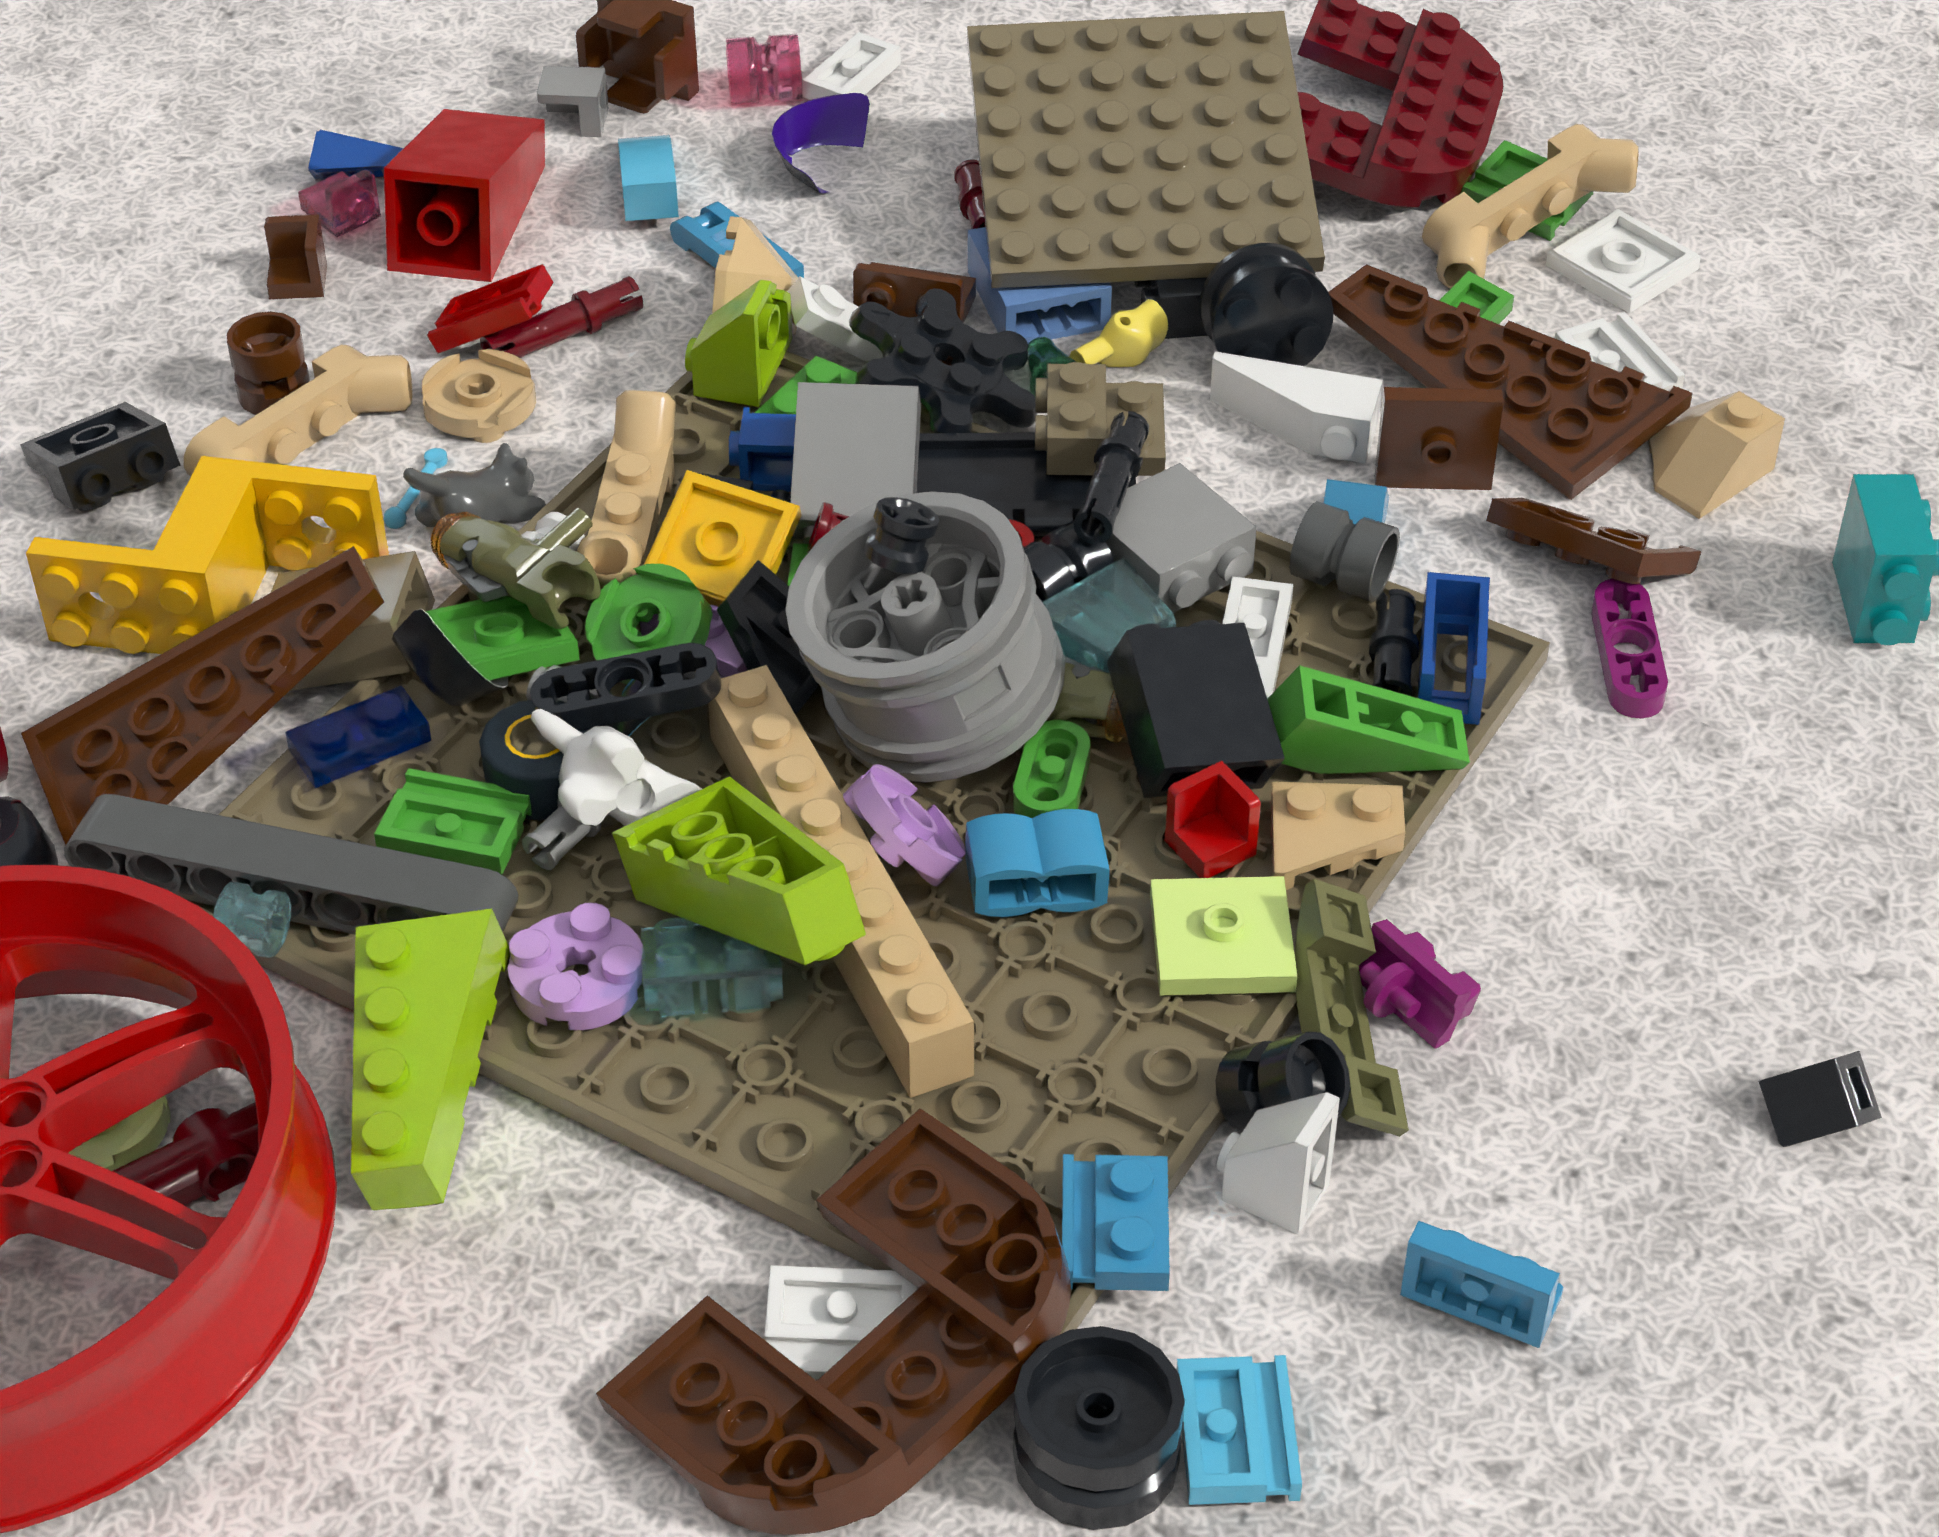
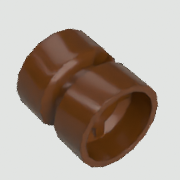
[227,311,310,415]

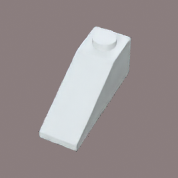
[1210,351,1383,464]

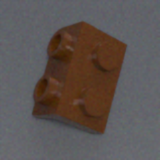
[853,262,976,323]

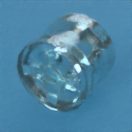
[213,881,291,958]

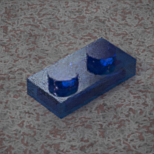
[285,685,432,788]

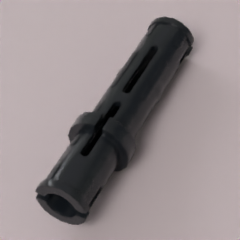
[1074,411,1149,544]

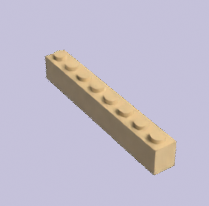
[708,665,974,1098]

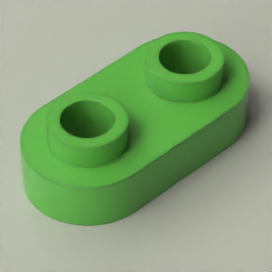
[1013,720,1090,818]

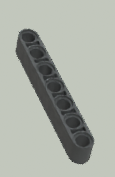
[64,794,519,935]

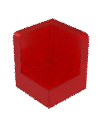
[1165,761,1261,878]

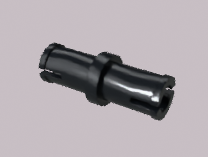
[1369,589,1419,696]

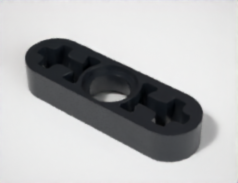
[530,643,721,731]

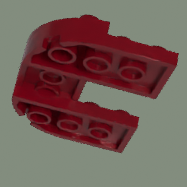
[1297,0,1504,207]

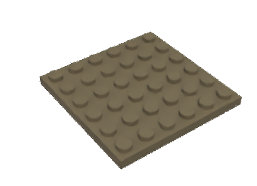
[967,11,1325,288]

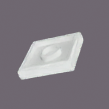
[1546,209,1701,313]

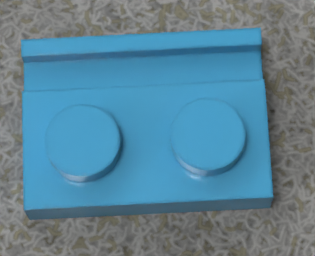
[1062,1154,1170,1291]

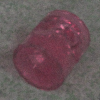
[726,33,802,105]

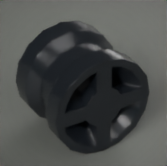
[863,497,939,574]

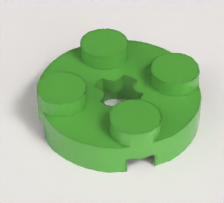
[585,564,713,685]

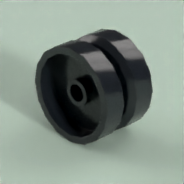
[1013,1326,1185,1530]

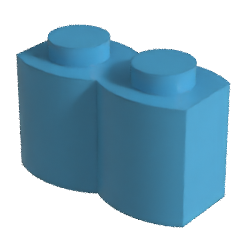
[965,809,1110,917]

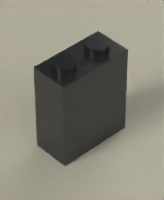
[1107,620,1285,798]

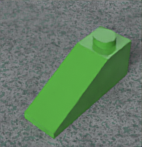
[1267,665,1470,774]

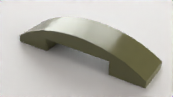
[1295,879,1409,1137]

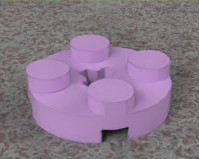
[843,764,966,887]
[508,903,646,1030]

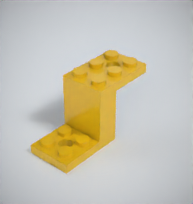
[26,456,389,654]

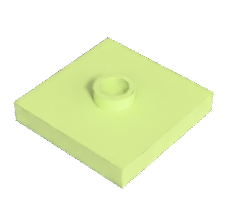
[1150,876,1297,996]

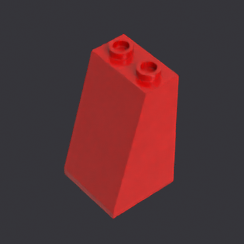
[384,109,545,282]

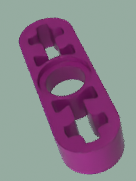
[1591,578,1668,719]

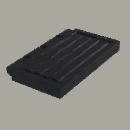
[917,432,1136,537]

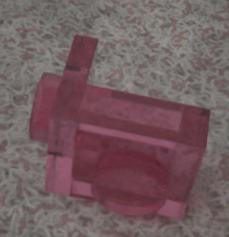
[298,170,381,237]

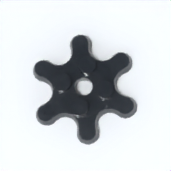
[849,288,1037,433]

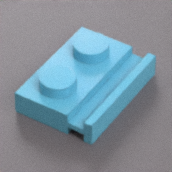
[1176,1355,1302,1505]

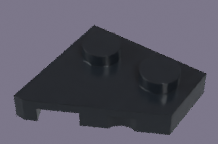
[716,560,820,715]

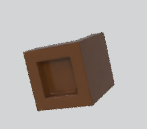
[264,214,327,300]

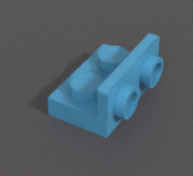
[1400,1221,1563,1348]

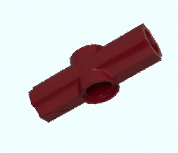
[113,1102,258,1205]

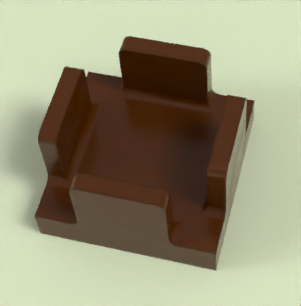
[576,0,699,114]

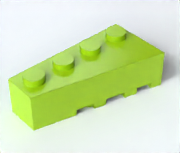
[612,776,866,965]
[351,908,510,1210]

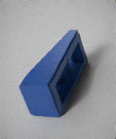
[308,129,403,180]

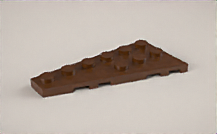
[1328,264,1693,500]
[21,546,384,846]

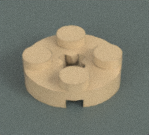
[422,349,536,443]

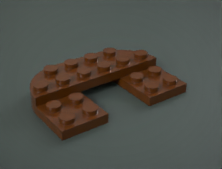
[596,1108,1071,1535]

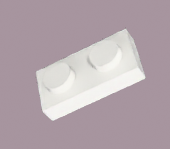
[802,32,901,100]
[787,276,884,362]

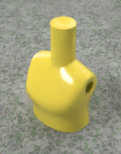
[1070,299,1168,367]

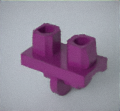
[1358,919,1481,1049]

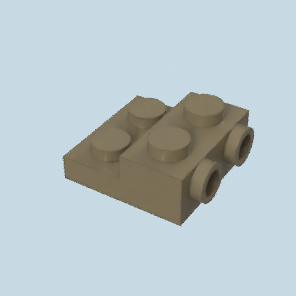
[1035,362,1166,476]

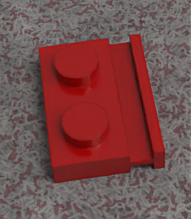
[427,264,554,354]

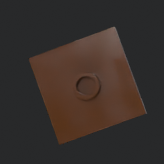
[1374,387,1504,490]

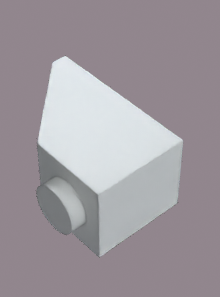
[1217,1092,1340,1234]

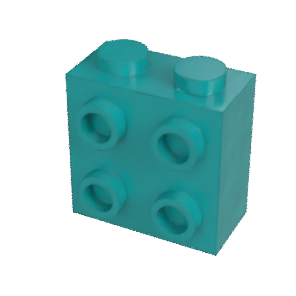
[1832,474,1939,645]

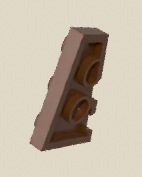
[1486,498,1701,584]

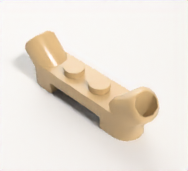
[1422,124,1639,289]
[184,345,412,476]
[577,390,676,601]

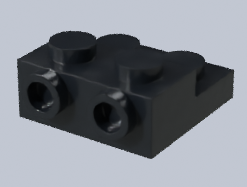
[20,402,181,511]

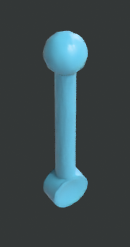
[383,448,448,529]

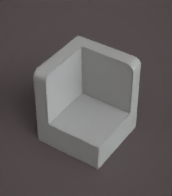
[537,66,609,137]

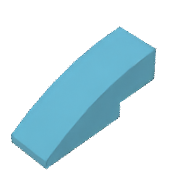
[618,135,679,221]

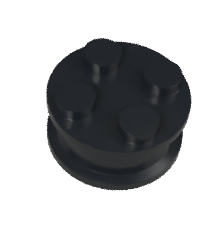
[1199,243,1334,366]

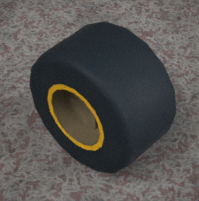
[479,700,591,821]

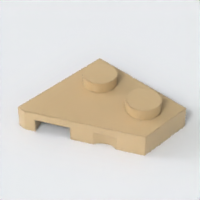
[1271,782,1405,890]

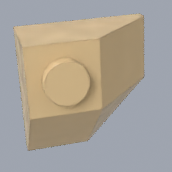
[712,216,798,335]
[1648,391,1785,519]

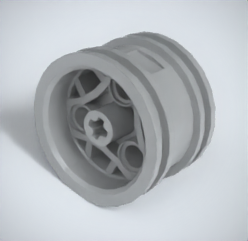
[786,491,1066,782]

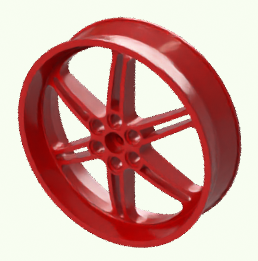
[0,865,337,1533]

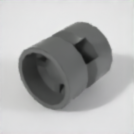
[1289,501,1400,603]

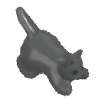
[403,443,546,532]

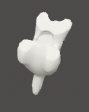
[531,709,702,826]

